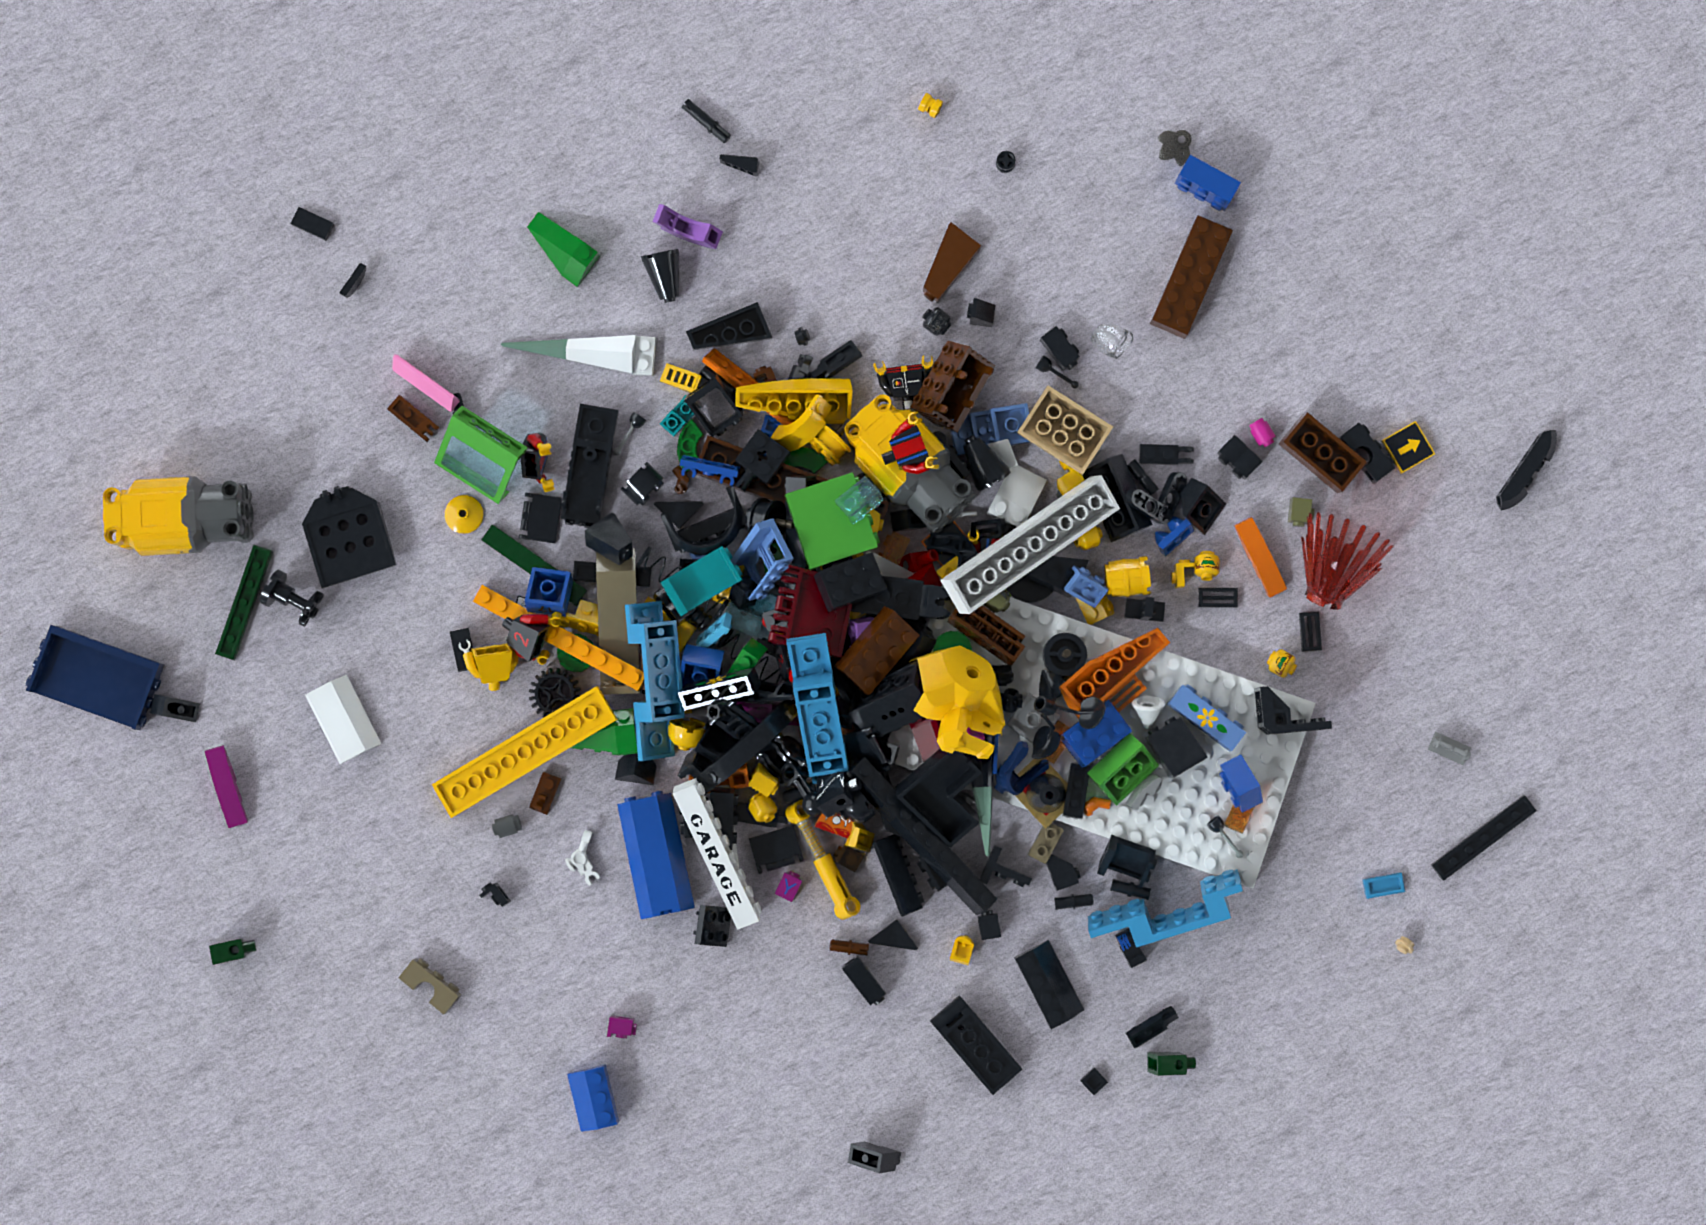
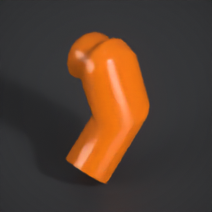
[1084,797,1111,816]

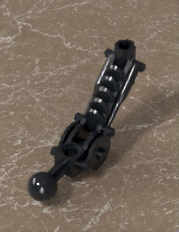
[706,699,823,817]

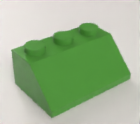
[1087,733,1159,806]

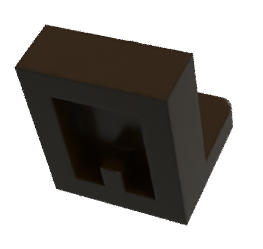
[833,844,865,872]

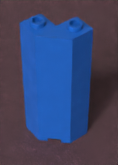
[617,791,695,919]

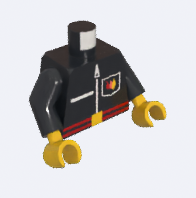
[873,355,933,410]

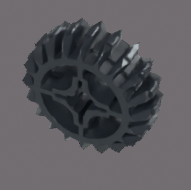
[529,668,581,718]

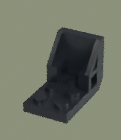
[1254,686,1332,735]

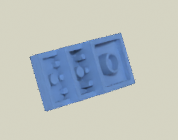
[950,403,1030,456]

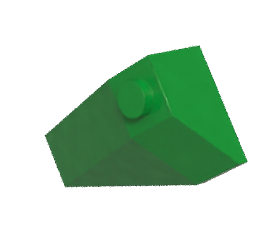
[527,212,600,287]
[571,708,638,756]

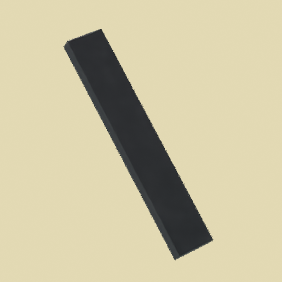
[1431,795,1537,881]

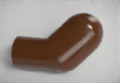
[672,465,690,494]

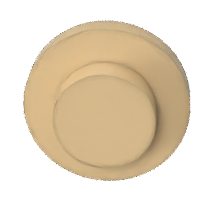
[1395,936,1415,954]

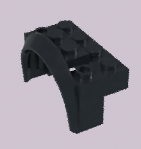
[661,485,747,555]

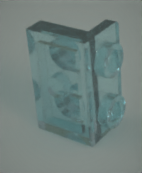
[835,476,883,524]

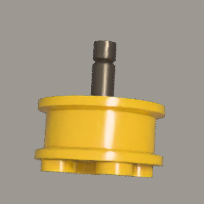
[809,418,851,466]

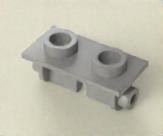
[1428,732,1471,765]

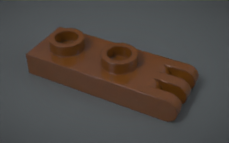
[387,395,439,442]

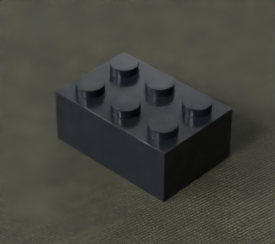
[814,552,887,613]

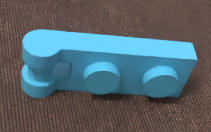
[696,612,732,648]

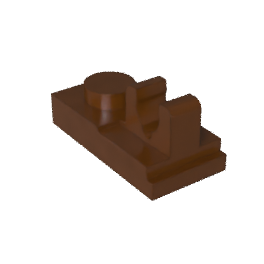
[529,772,562,815]

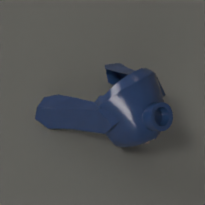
[993,741,1049,795]

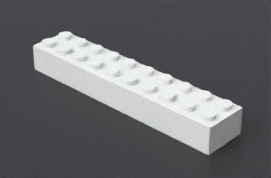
[941,475,1120,614]

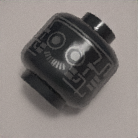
[922,307,952,336]

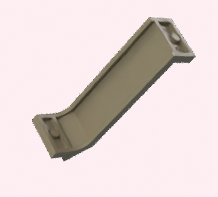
[596,548,640,695]

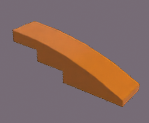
[1234,517,1287,598]

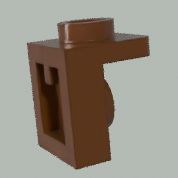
[753,366,777,382]

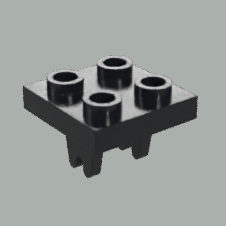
[693,905,731,947]

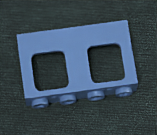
[731,518,794,601]

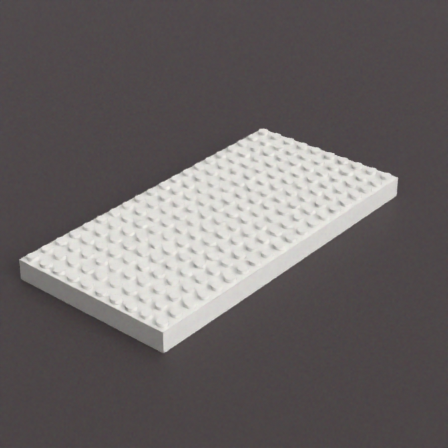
[888,584,1315,889]

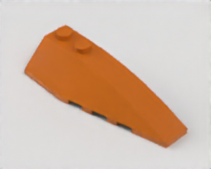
[1059,628,1170,719]

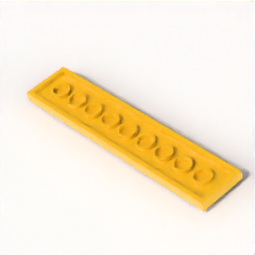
[432,686,618,818]

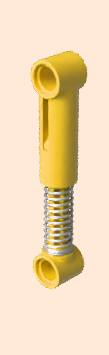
[785,800,861,920]

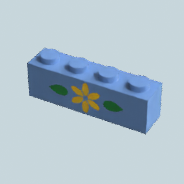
[1167,684,1246,752]

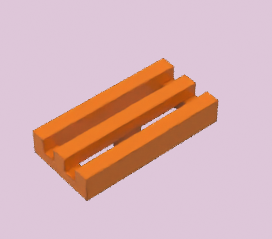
[1105,674,1147,712]

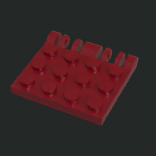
[768,565,852,659]

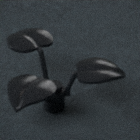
[1031,670,1106,759]

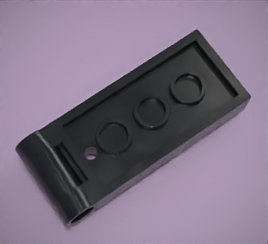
[930,995,1023,1095]

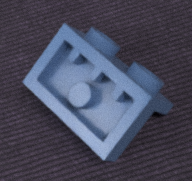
[1064,565,1108,608]

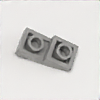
[1126,773,1162,811]

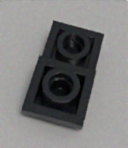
[450,628,473,672]

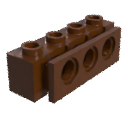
[947,605,1026,666]

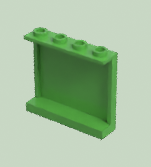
[785,472,880,570]

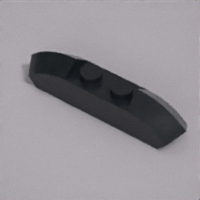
[1496,430,1557,511]

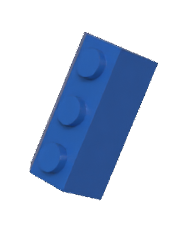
[567,1064,619,1132]

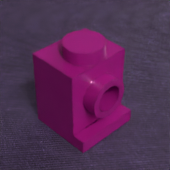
[607,1015,637,1039]

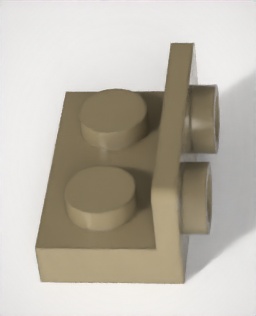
[1027,823,1064,864]

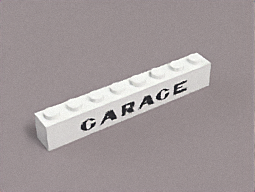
[672,778,762,930]

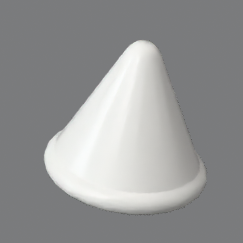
[1132,696,1165,730]

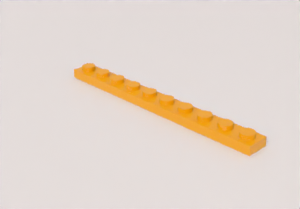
[473,585,644,692]

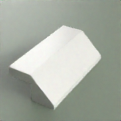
[305,675,381,764]

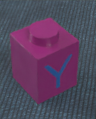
[774,870,803,902]

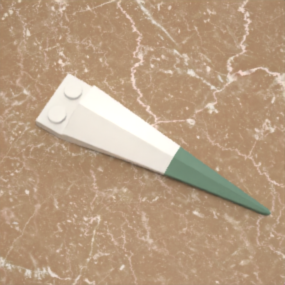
[501,335,657,376]

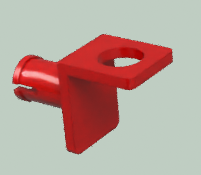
[897,549,939,573]

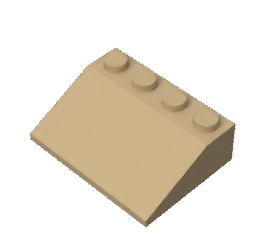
[1017,386,1113,475]

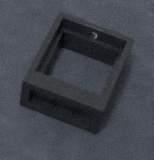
[684,375,744,437]

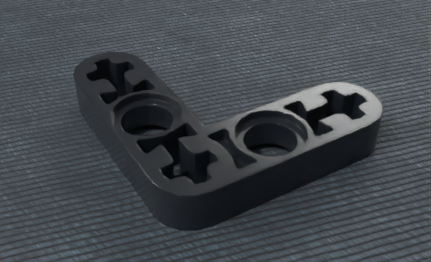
[1126,472,1187,524]

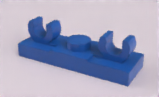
[679,455,740,486]

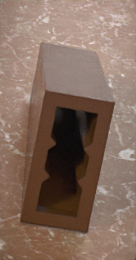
[923,222,981,303]

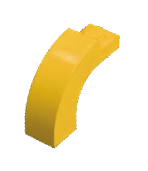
[770,395,832,452]

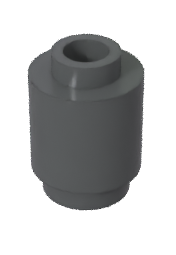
[492,814,522,838]

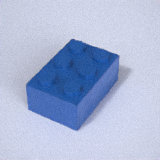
[1174,155,1241,211]
[1060,699,1132,768]

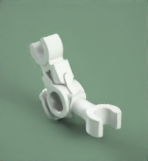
[565,830,600,886]

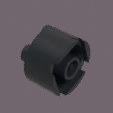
[620,462,664,506]

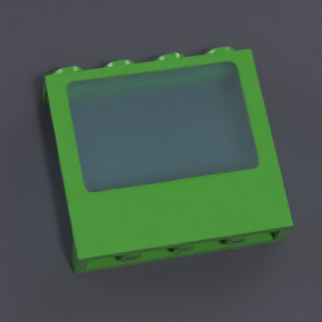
[434,406,528,504]

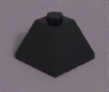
[1181,478,1226,535]

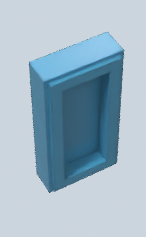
[1362,872,1406,899]

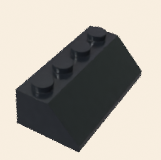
[1083,454,1153,543]
[873,834,925,917]
[1014,940,1084,1030]

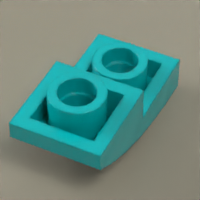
[660,395,701,437]

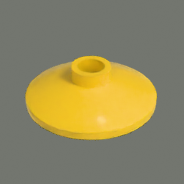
[445,495,483,534]

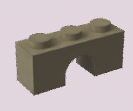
[398,958,461,1015]

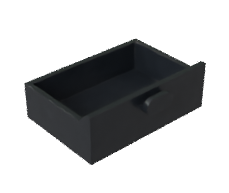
[695,720,740,762]

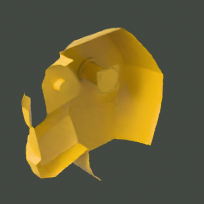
[909,646,1005,759]

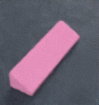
[392,354,460,412]

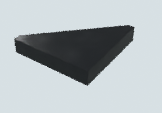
[654,501,704,529]
[868,919,918,950]

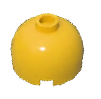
[668,718,706,751]

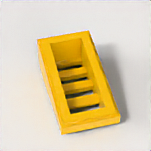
[660,363,703,393]

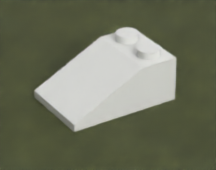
[987,465,1047,528]

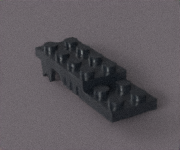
[561,404,619,529]

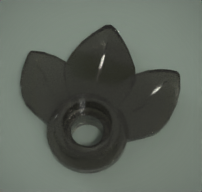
[1157,130,1192,166]

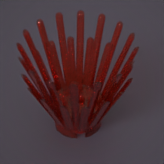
[1301,512,1394,610]

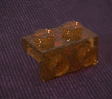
[878,531,910,565]

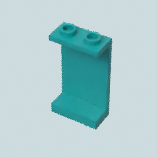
[660,546,743,616]

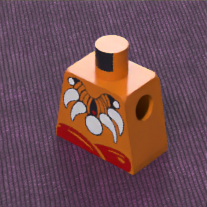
[815,812,852,838]

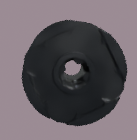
[259,569,324,627]

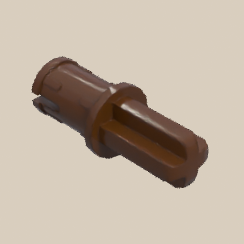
[829,939,869,956]

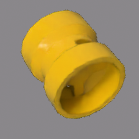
[918,92,943,119]

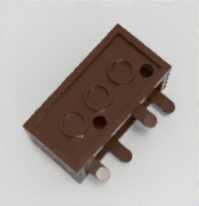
[910,341,996,433]

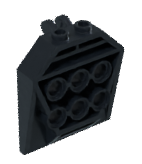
[302,486,397,589]

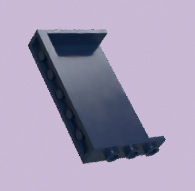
[26,625,165,730]

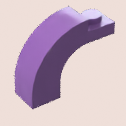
[652,204,723,249]

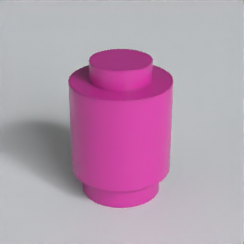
[1249,418,1276,448]

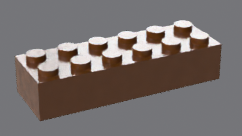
[1150,215,1233,339]

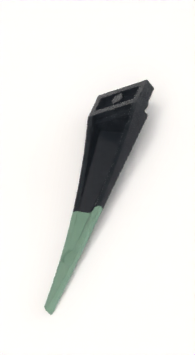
[971,733,995,856]

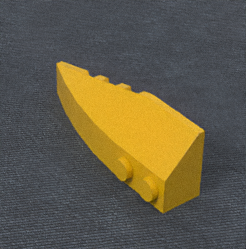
[735,379,853,424]

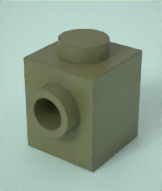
[1288,497,1314,527]

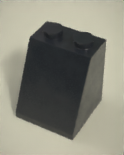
[1145,716,1208,778]

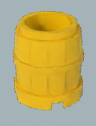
[1104,556,1151,597]

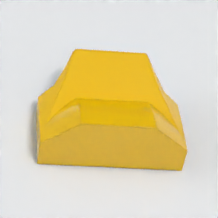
[845,822,875,852]

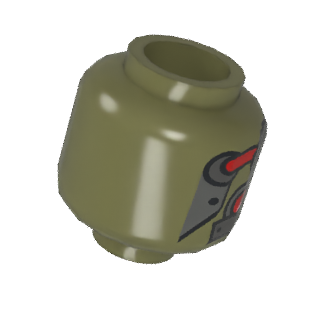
[983,590,1010,613]

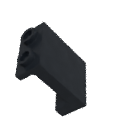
[1097,835,1157,888]

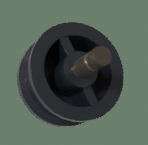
[746,498,795,543]
[1042,633,1087,677]

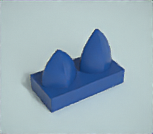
[1155,516,1194,557]

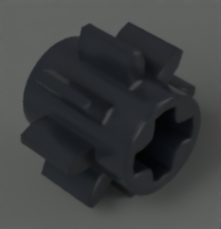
[1000,688,1023,713]

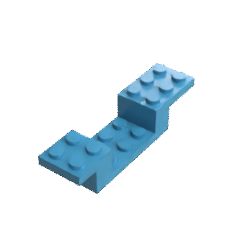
[625,601,685,761]
[786,633,850,784]
[1088,869,1243,948]

